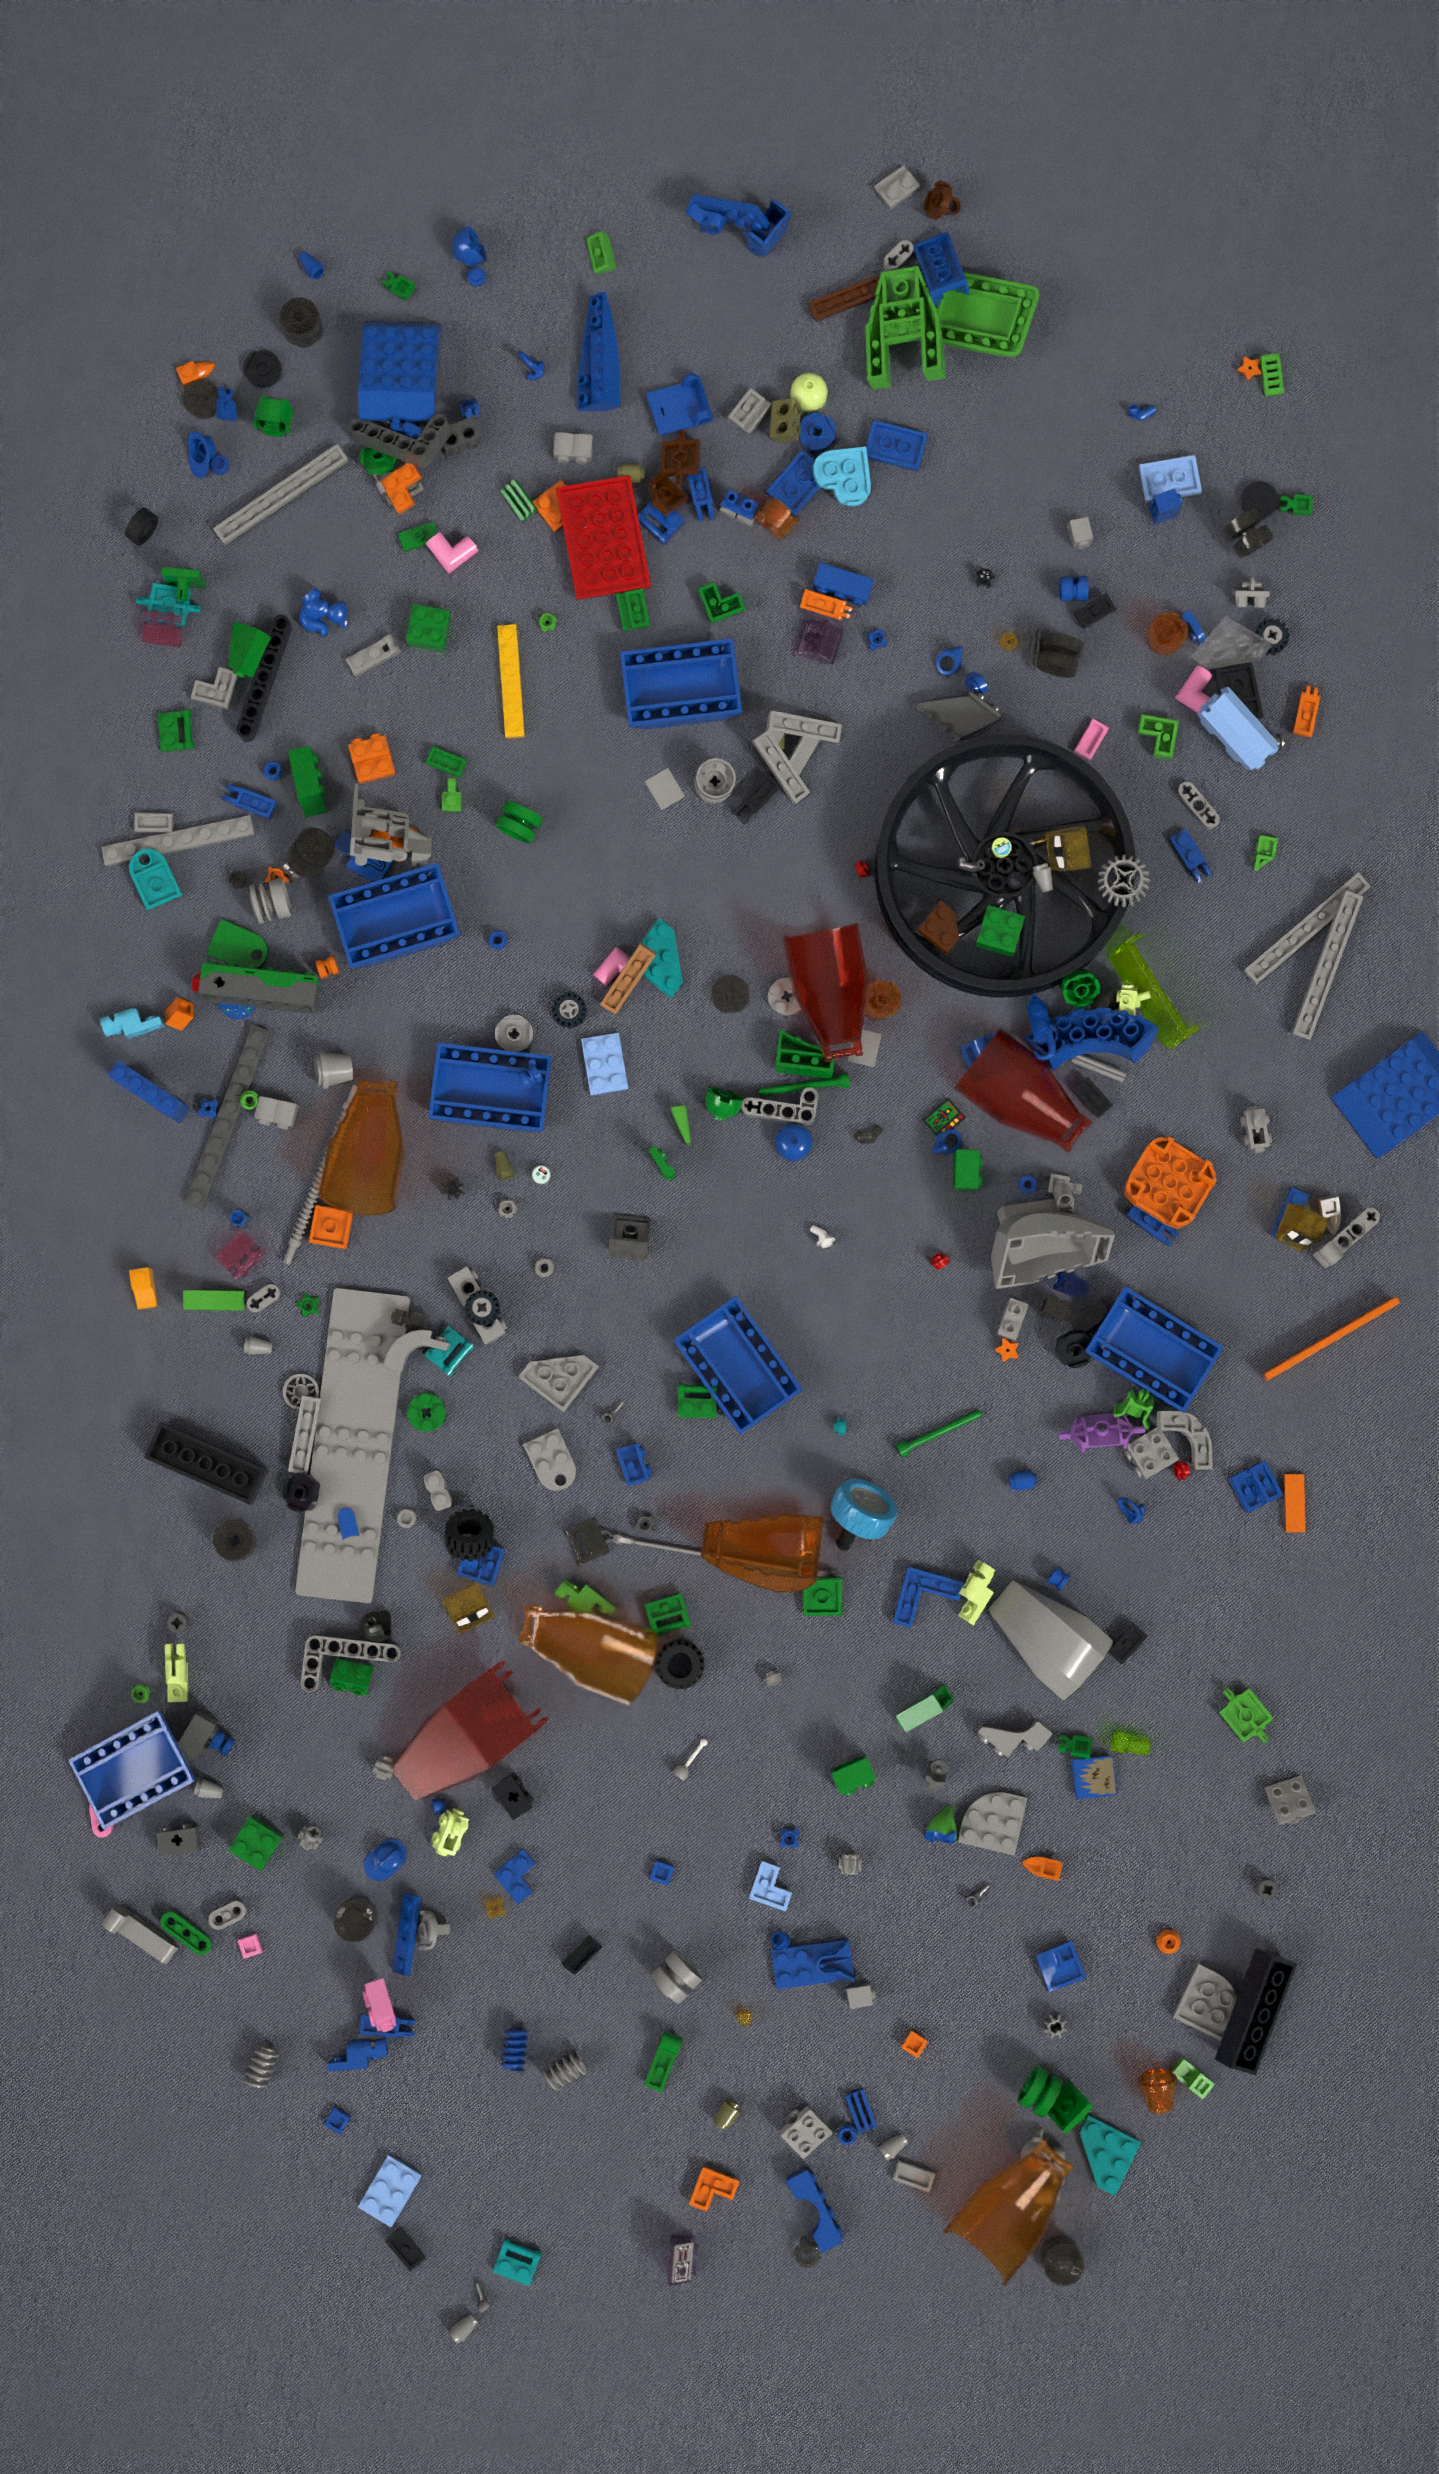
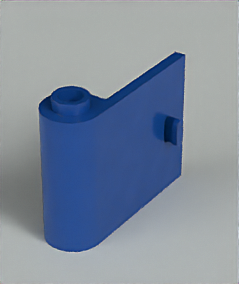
[646,373,714,436]

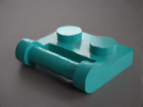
[424,1325,475,1377]
[493,2238,542,2286]

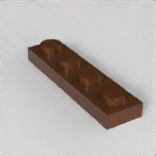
[809,275,879,322]

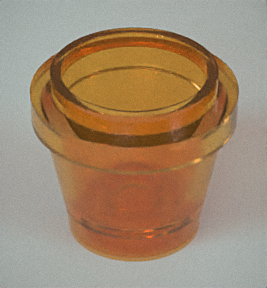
[1138,2068,1178,2114]

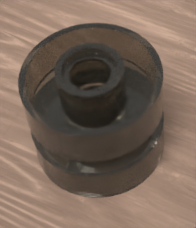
[279,297,323,348]
[1222,508,1274,558]
[1037,632,1084,678]
[333,1896,378,1942]

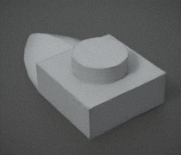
[1318,1195,1341,1235]

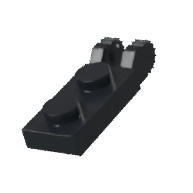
[732,773,781,824]

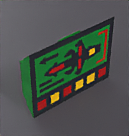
[923,1098,966,1137]

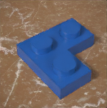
[493,1848,536,1904]

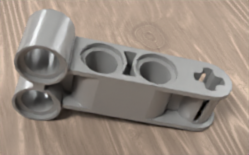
[1312,1208,1380,1269]

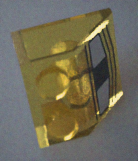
[1045,826,1091,871]
[1274,1203,1329,1252]
[442,1582,495,1634]

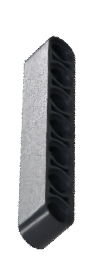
[236,614,292,742]

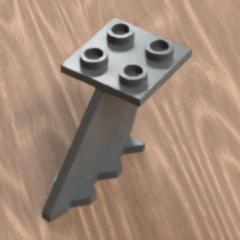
[914,692,1003,742]

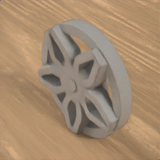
[283,1374,319,1410]

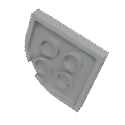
[957,1792,1027,1856]
[1173,1963,1237,2041]

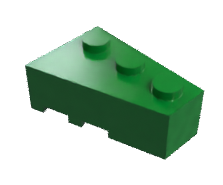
[288,745,328,818]
[775,1029,835,1079]

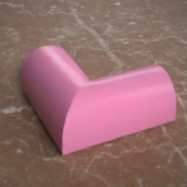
[426,532,479,575]
[1175,666,1212,713]
[592,946,630,987]

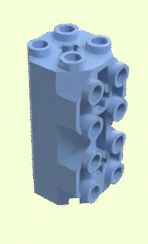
[1197,687,1279,770]

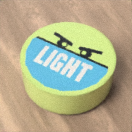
[991,838,1011,858]

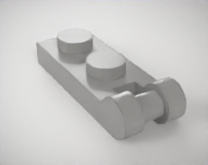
[346,634,401,677]

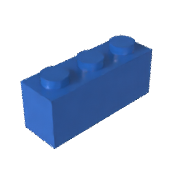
[813,563,874,606]

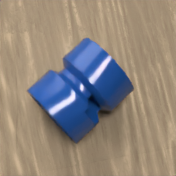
[1059,576,1088,601]

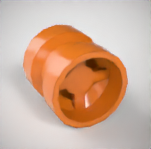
[315,955,340,979]

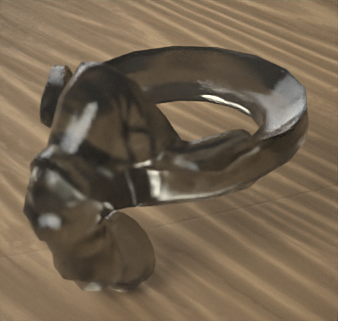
[794,2236,820,2268]

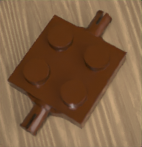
[660,429,701,486]

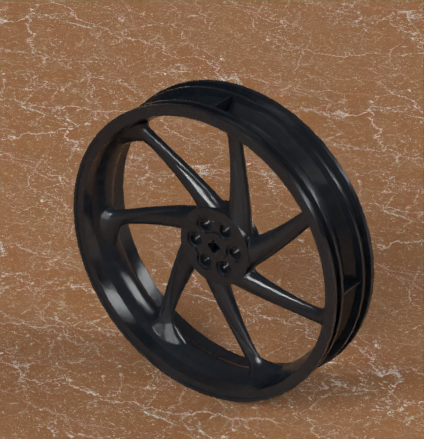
[875,734,1135,998]

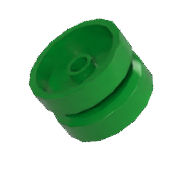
[494,801,543,844]
[1017,2065,1063,2118]

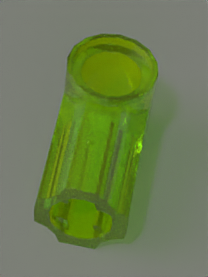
[1110,1731,1151,1756]

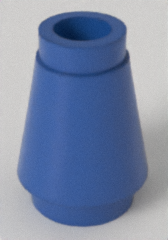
[299,251,325,280]

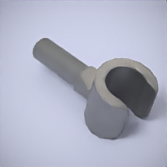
[602,1401,624,1425]
[966,1884,990,1908]
[476,2282,490,2313]

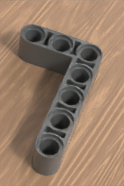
[349,413,452,468]

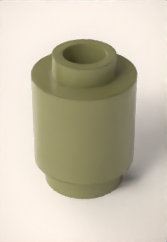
[617,463,645,483]
[713,2099,741,2131]

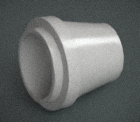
[314,1051,353,1089]

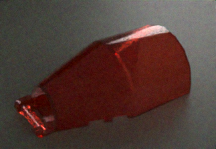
[782,923,868,1062]
[954,1028,1092,1153]

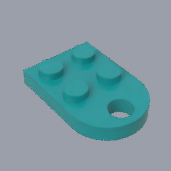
[129,849,183,911]

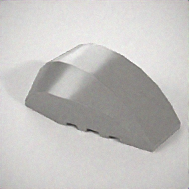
[991,1210,1115,1289]
[988,1580,1114,1701]

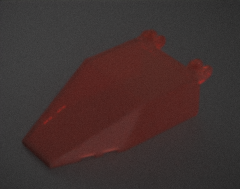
[391,1660,549,1801]

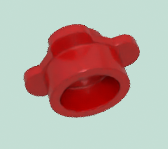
[854,860,871,878]
[929,1253,949,1270]
[1173,1461,1190,1480]

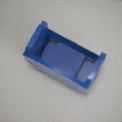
[744,199,791,257]

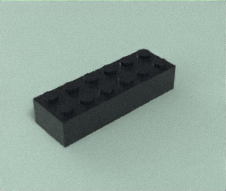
[144,1422,269,1505]
[1214,1948,1297,2075]

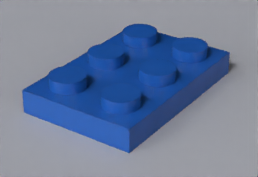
[866,420,928,472]
[766,450,820,518]

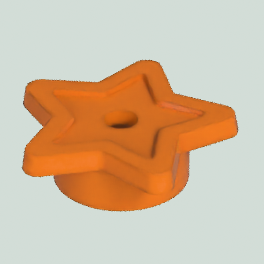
[1237,357,1262,381]
[264,866,289,883]
[995,1338,1019,1362]

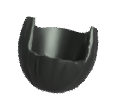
[360,1610,392,1642]

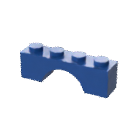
[786,2166,844,2253]

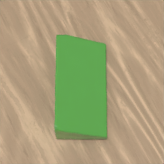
[586,231,616,274]

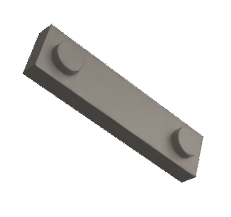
[288,1395,321,1474]

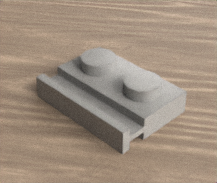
[874,165,920,210]
[728,388,772,435]

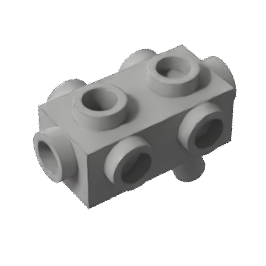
[1240,1106,1272,1153]

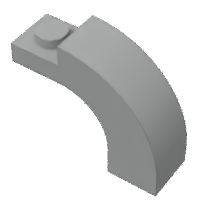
[383,1330,450,1372]

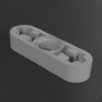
[1177,782,1220,830]

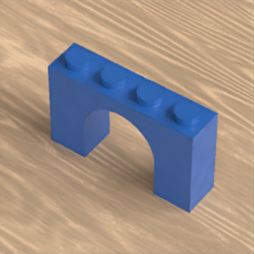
[107,1060,189,1123]

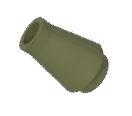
[494,1151,515,1181]

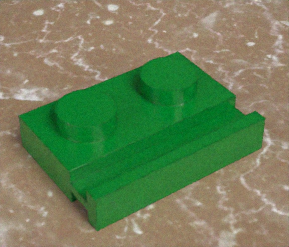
[616,588,650,632]

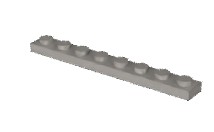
[213,444,348,545]
[101,815,255,867]
[1243,872,1371,985]
[1291,890,1363,1040]

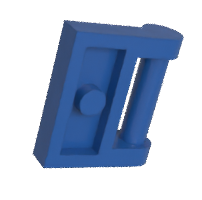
[638,501,685,545]

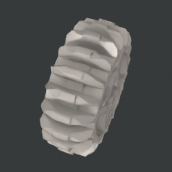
[1098,855,1150,907]

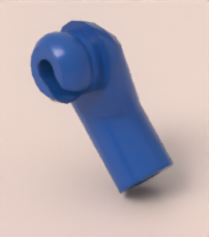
[1128,404,1157,421]

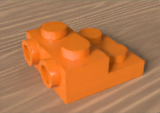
[348,733,396,784]

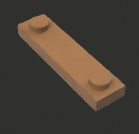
[600,942,657,1015]

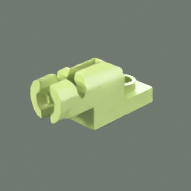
[958,1560,996,1625]
[165,1643,188,1702]

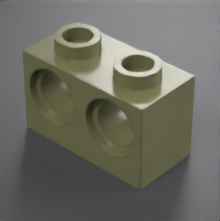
[770,398,802,444]

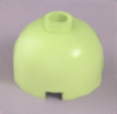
[790,372,828,413]

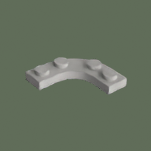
[1157,1411,1213,1469]

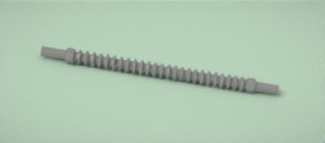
[283,1085,360,1265]

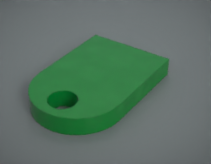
[206,919,268,969]

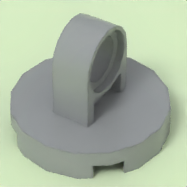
[415,1910,450,1951]

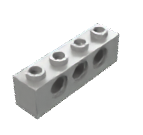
[448,1266,507,1345]

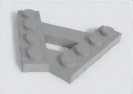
[752,711,842,804]

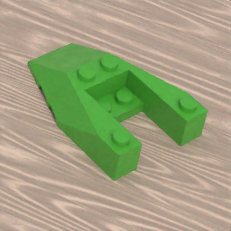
[865,266,946,390]

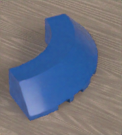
[1023,1008,1159,1070]

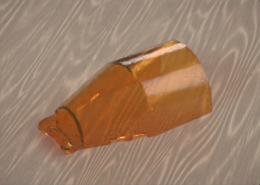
[319,1079,405,1216]
[518,1605,658,1706]
[943,2139,1074,2286]

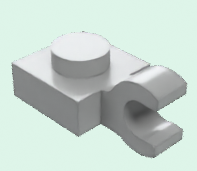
[1047,1174,1082,1194]

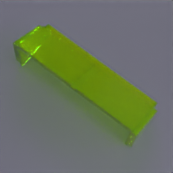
[1108,933,1202,1050]

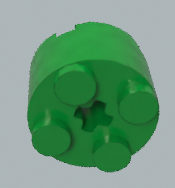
[253,396,294,437]

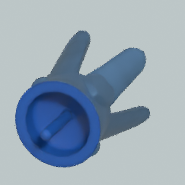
[230,1209,251,1229]

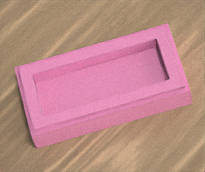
[1074,719,1109,761]

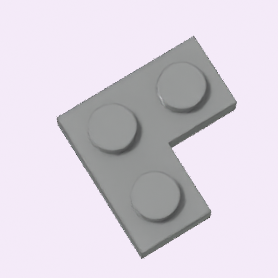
[191,667,238,709]

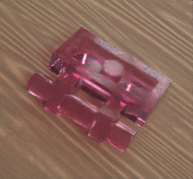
[142,609,182,647]
[214,1230,265,1281]

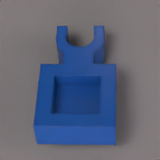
[216,386,237,422]
[458,398,480,419]

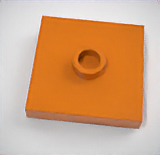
[309,1205,354,1249]

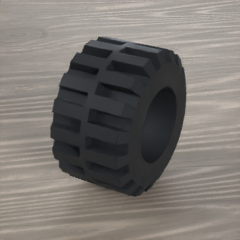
[445,1509,494,1562]
[656,1640,704,1690]

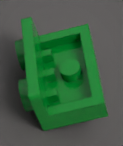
[330,1658,374,1695]

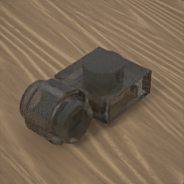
[391,1308,430,1331]

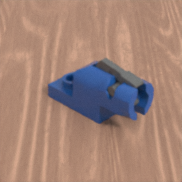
[328,2034,388,2071]

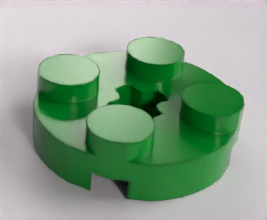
[360,447,398,475]
[407,1393,446,1432]

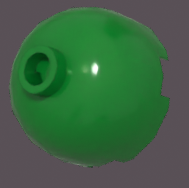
[1061,968,1100,1008]
[705,1087,744,1121]

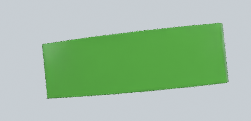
[183,1290,245,1311]

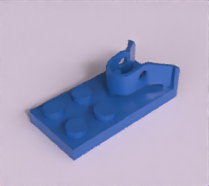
[686,194,771,234]
[913,231,970,307]
[771,1939,855,1990]

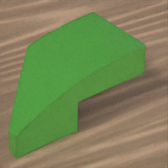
[1253,835,1278,871]

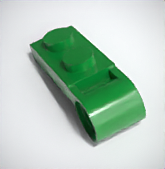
[644,2031,683,2092]

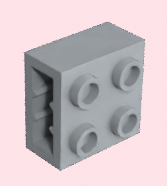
[1124,1426,1179,1479]

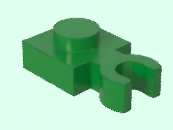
[381,272,416,302]
[1279,494,1313,516]
[1057,1735,1093,1759]

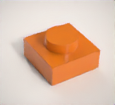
[901,2030,928,2058]

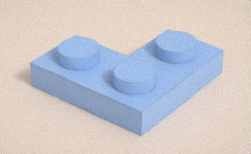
[749,1860,792,1912]

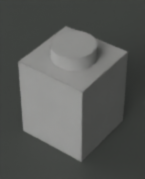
[1068,517,1093,549]
[846,1982,876,2009]

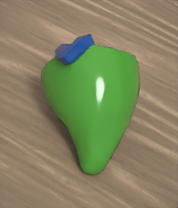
[923,1805,957,1844]

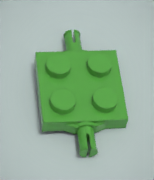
[1218,1687,1274,1744]

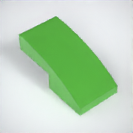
[1170,2056,1215,2099]

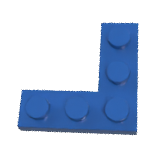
[892,1567,964,1628]

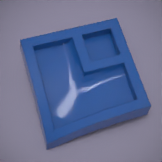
[1035,1940,1086,1992]

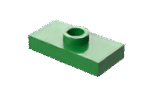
[398,522,438,553]
[425,746,468,779]

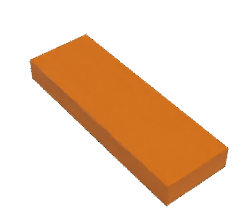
[1284,1474,1306,1532]

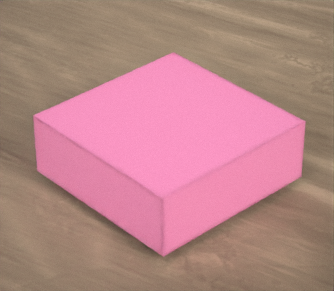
[238,1933,263,1959]

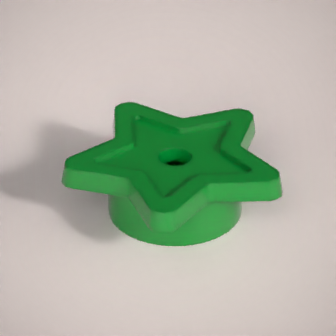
[295,1293,320,1318]

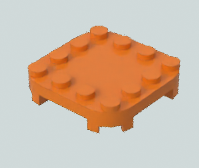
[1124,1136,1217,1229]

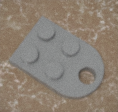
[523,1428,576,1491]

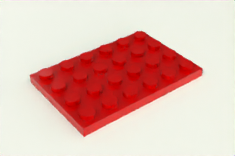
[556,475,651,600]

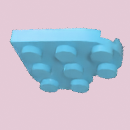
[812,447,871,507]

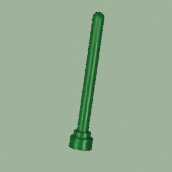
[758,1073,850,1096]
[895,1410,982,1458]

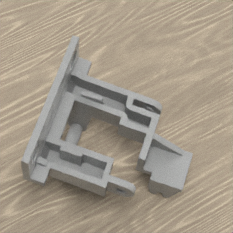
[350,783,431,867]

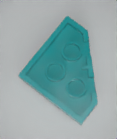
[626,918,683,998]
[1079,2114,1141,2196]

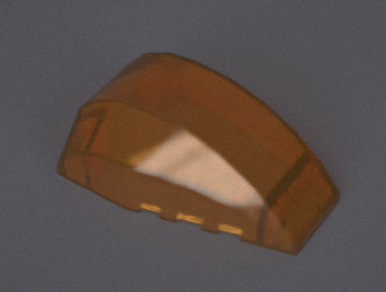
[701,1513,824,1593]

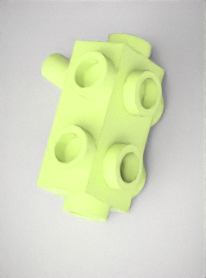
[1116,983,1151,1015]
[432,1808,469,1857]

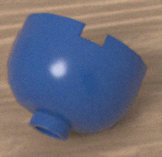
[452,226,487,266]
[775,1123,813,1162]

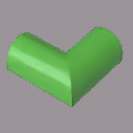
[1137,714,1179,760]

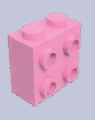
[362,1978,396,2032]

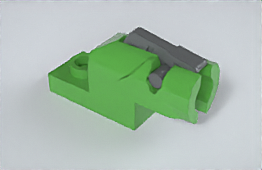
[554,1579,617,1615]

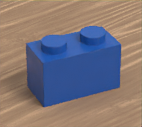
[1148,488,1183,524]

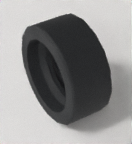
[125,507,159,546]

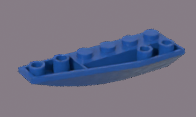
[578,291,620,411]

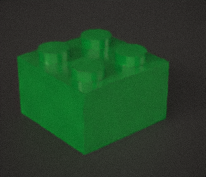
[406,604,452,653]
[975,905,1025,957]
[952,1149,983,1192]
[830,1754,876,1796]
[228,1814,285,1871]

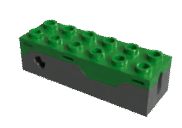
[192,961,321,1014]

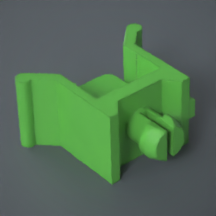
[1113,1387,1154,1430]

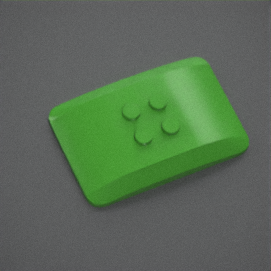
[928,272,1039,357]

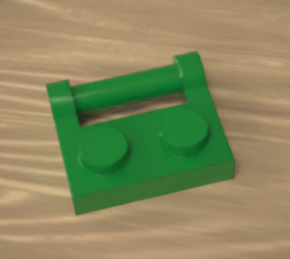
[158,710,195,752]
[649,1146,675,1181]
[678,1383,717,1419]
[644,1593,691,1638]

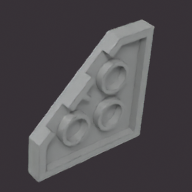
[518,1355,599,1412]

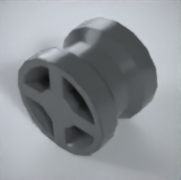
[167,1613,189,1633]
[1255,1878,1277,1900]

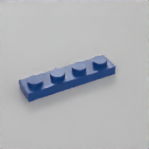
[392,1893,422,1976]

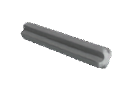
[1071,1055,1126,1082]

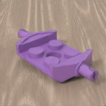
[1058,1413,1145,1453]

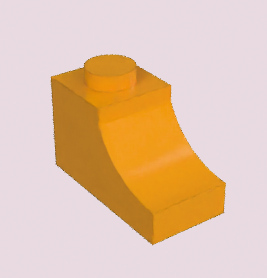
[129,1267,158,1310]

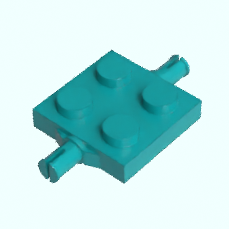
[136,583,202,627]

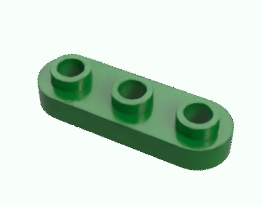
[160,1911,212,1955]

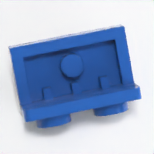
[616,1443,652,1487]

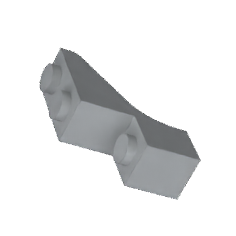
[976,1720,1052,1757]

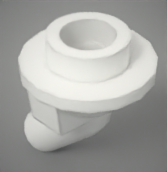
[810,1225,835,1248]

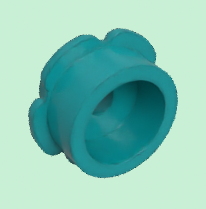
[834,1417,846,1436]

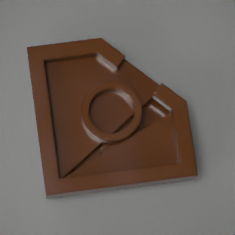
[649,474,689,517]
[916,901,959,955]

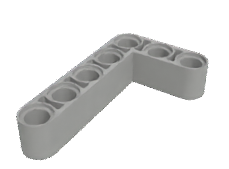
[301,1635,402,1692]

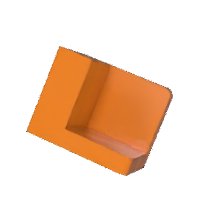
[165,997,194,1030]

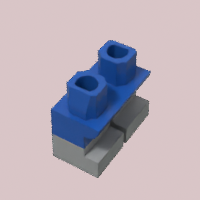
[720,489,760,527]

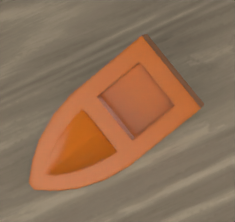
[176,361,215,387]
[1022,1857,1063,1881]

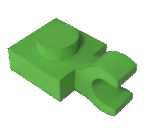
[442,778,462,812]

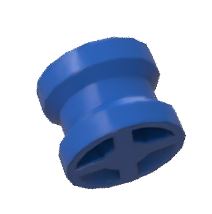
[1047,1566,1070,1591]

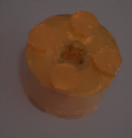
[756,496,800,541]
[1147,612,1188,656]
[858,980,902,1021]

